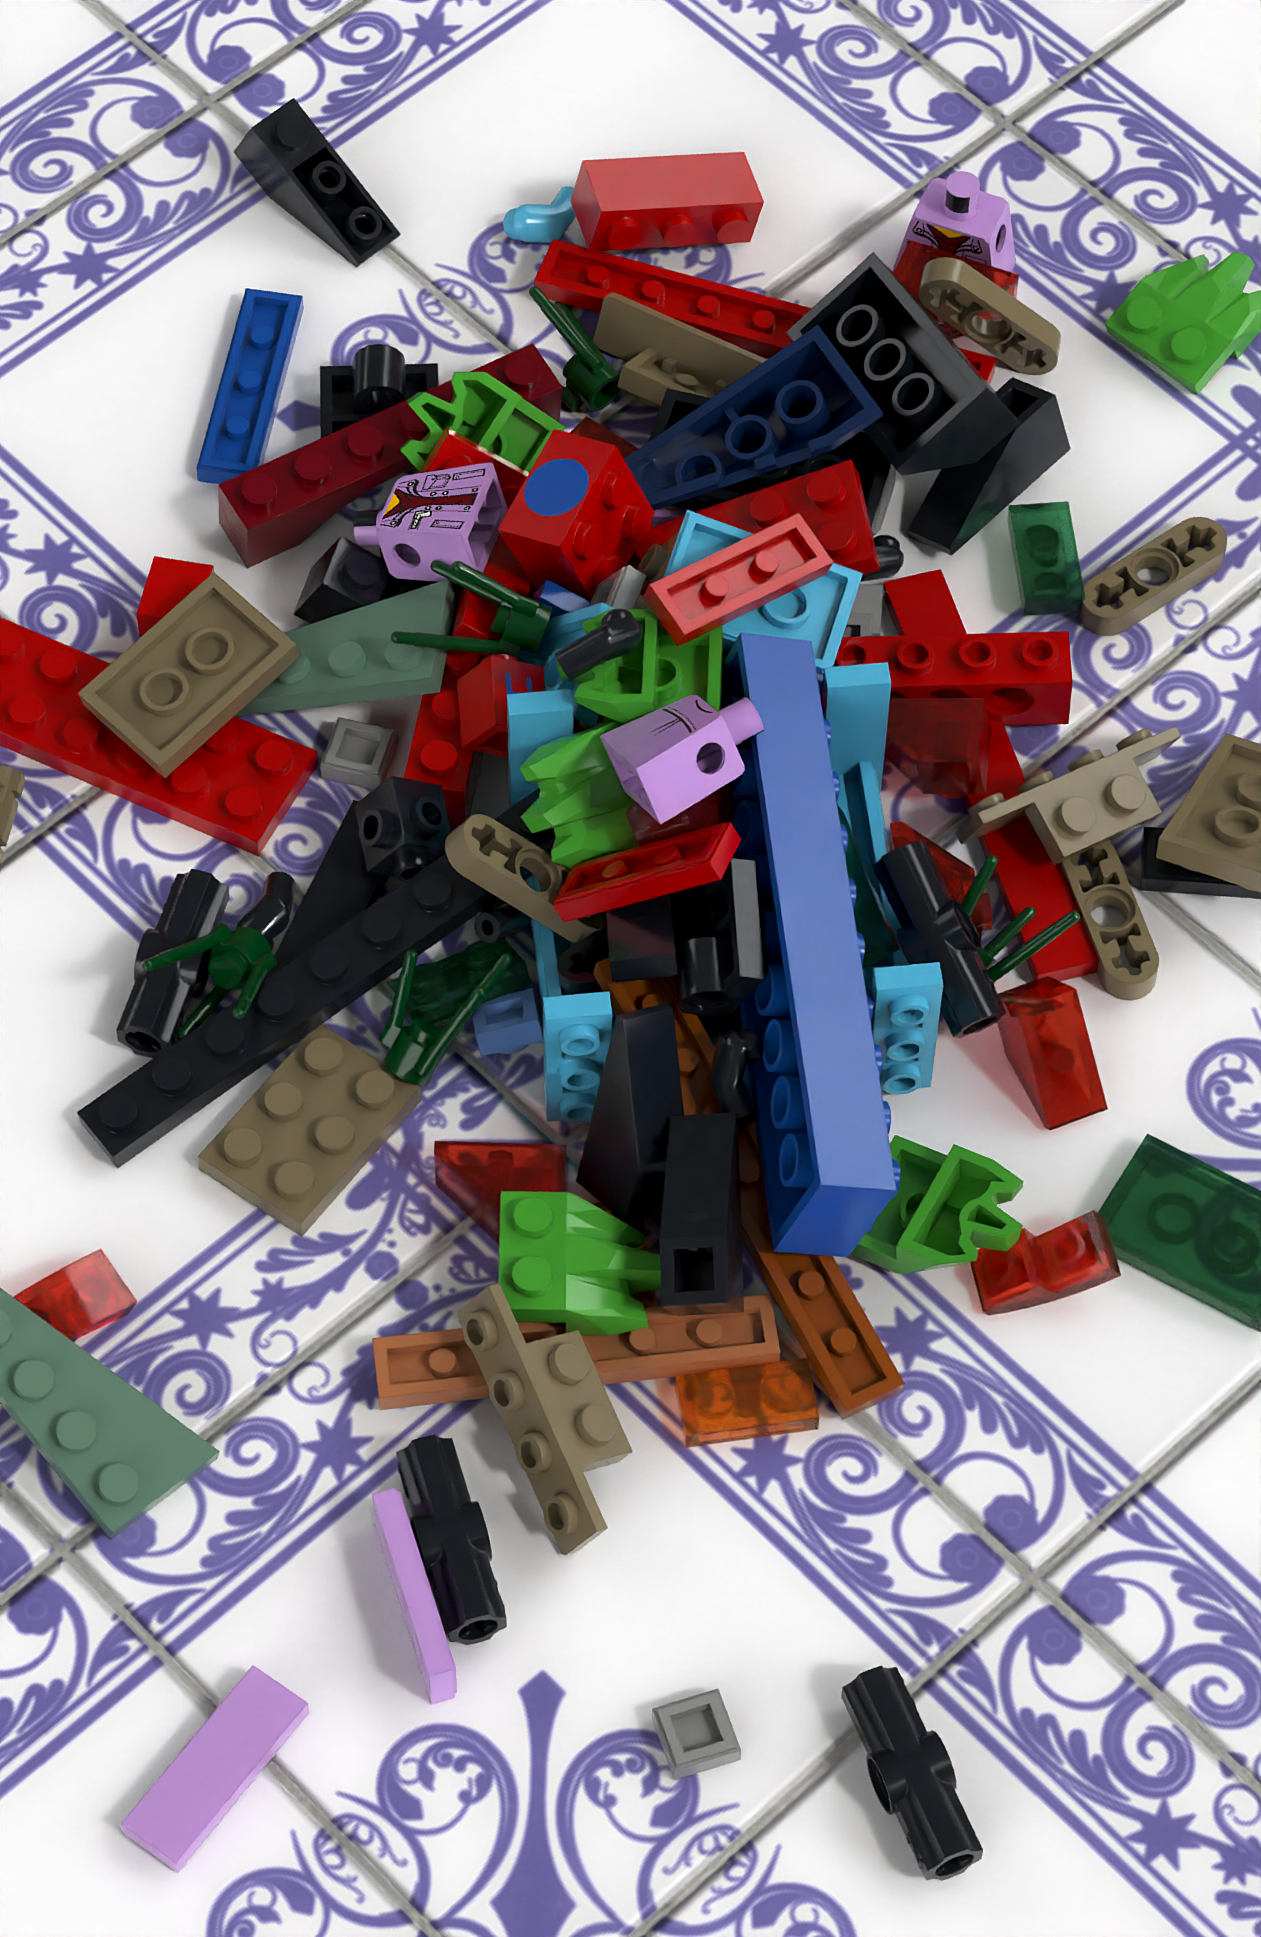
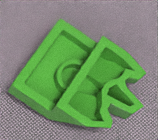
[1105,251,1261,395]
[400,372,566,473]
[556,609,724,724]
[519,719,680,869]
[851,1135,1024,1274]
[498,1191,661,1336]

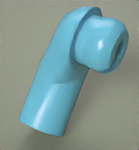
[503,186,576,243]

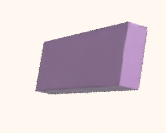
[372,1487,457,1705]
[121,1665,309,1872]

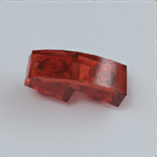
[970,1210,1121,1316]
[14,1249,138,1342]

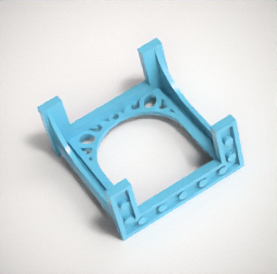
[507,662,943,1124]

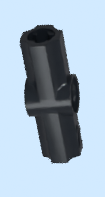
[872,840,1007,1038]
[116,869,230,1058]
[396,1434,507,1645]
[841,1665,983,1881]

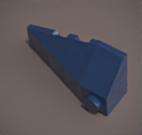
[624,325,883,511]

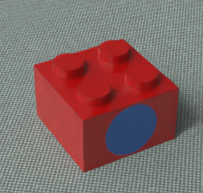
[497,429,655,602]

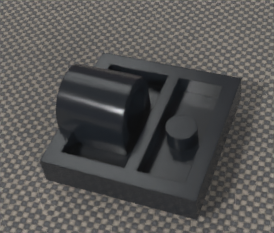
[320,344,439,472]
[676,858,769,1033]

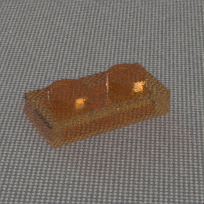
[675,1358,820,1448]

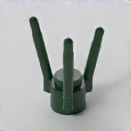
[529,286,622,412]
[391,560,552,658]
[961,855,1080,983]
[142,923,277,1040]
[378,949,512,1086]

